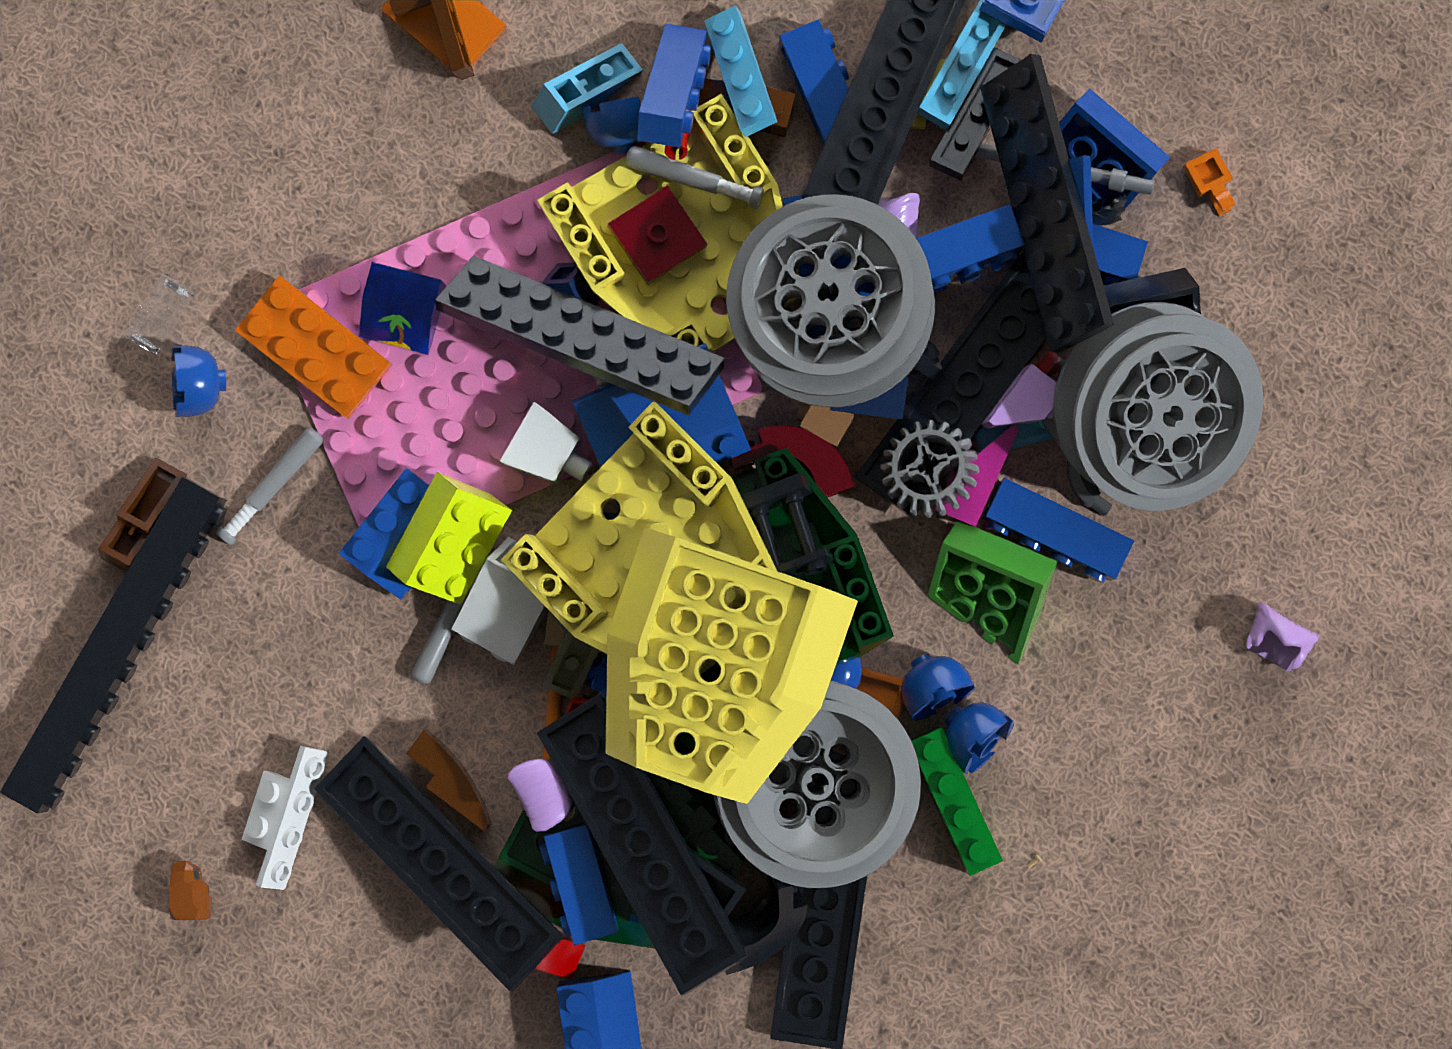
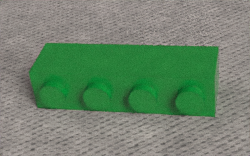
[910,726,1003,876]

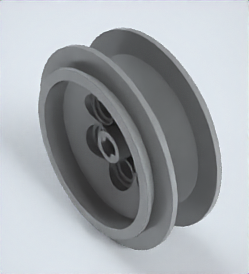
[726,194,935,407]
[1053,302,1263,511]
[713,681,921,888]

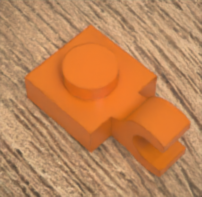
[1182,148,1235,217]

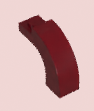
[729,425,855,498]

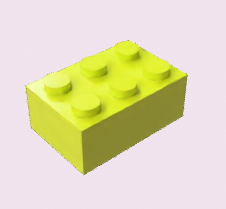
[386,472,512,605]

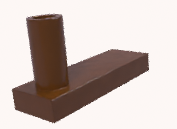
[389,0,475,80]

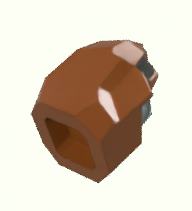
[169,861,212,920]

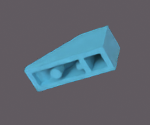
[531,43,643,134]

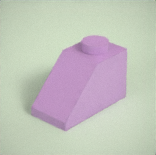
[981,364,1057,429]

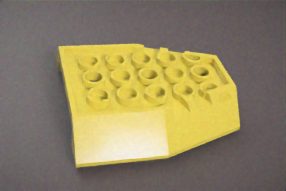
[537,94,799,353]
[501,401,778,675]
[606,528,858,804]

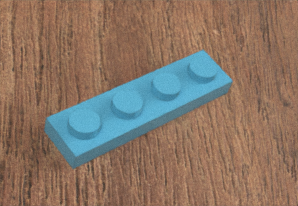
[917,0,1007,130]
[704,5,778,137]

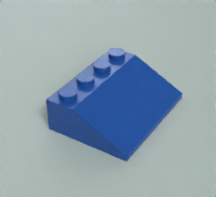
[572,343,751,506]

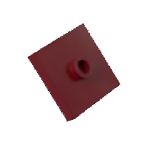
[607,185,708,285]

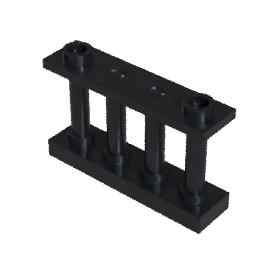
[741,473,835,577]

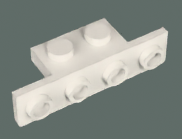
[241,746,328,890]

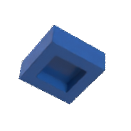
[586,653,607,692]

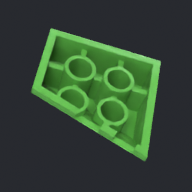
[928,520,1058,664]

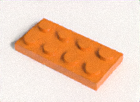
[235,275,392,419]

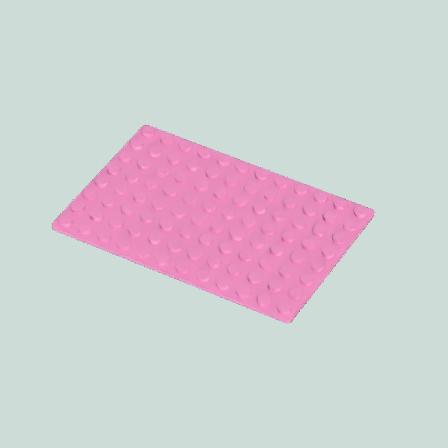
[294,141,762,527]

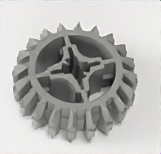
[881,419,979,518]

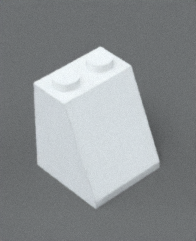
[452,537,548,665]

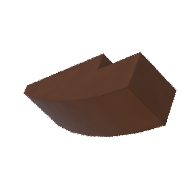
[98,457,187,572]
[406,730,492,831]

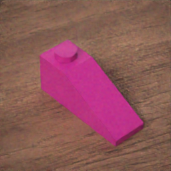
[936,425,1019,527]

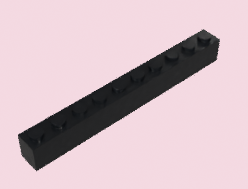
[0,476,227,814]

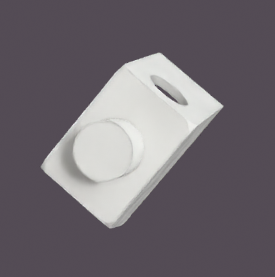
[500,402,592,484]

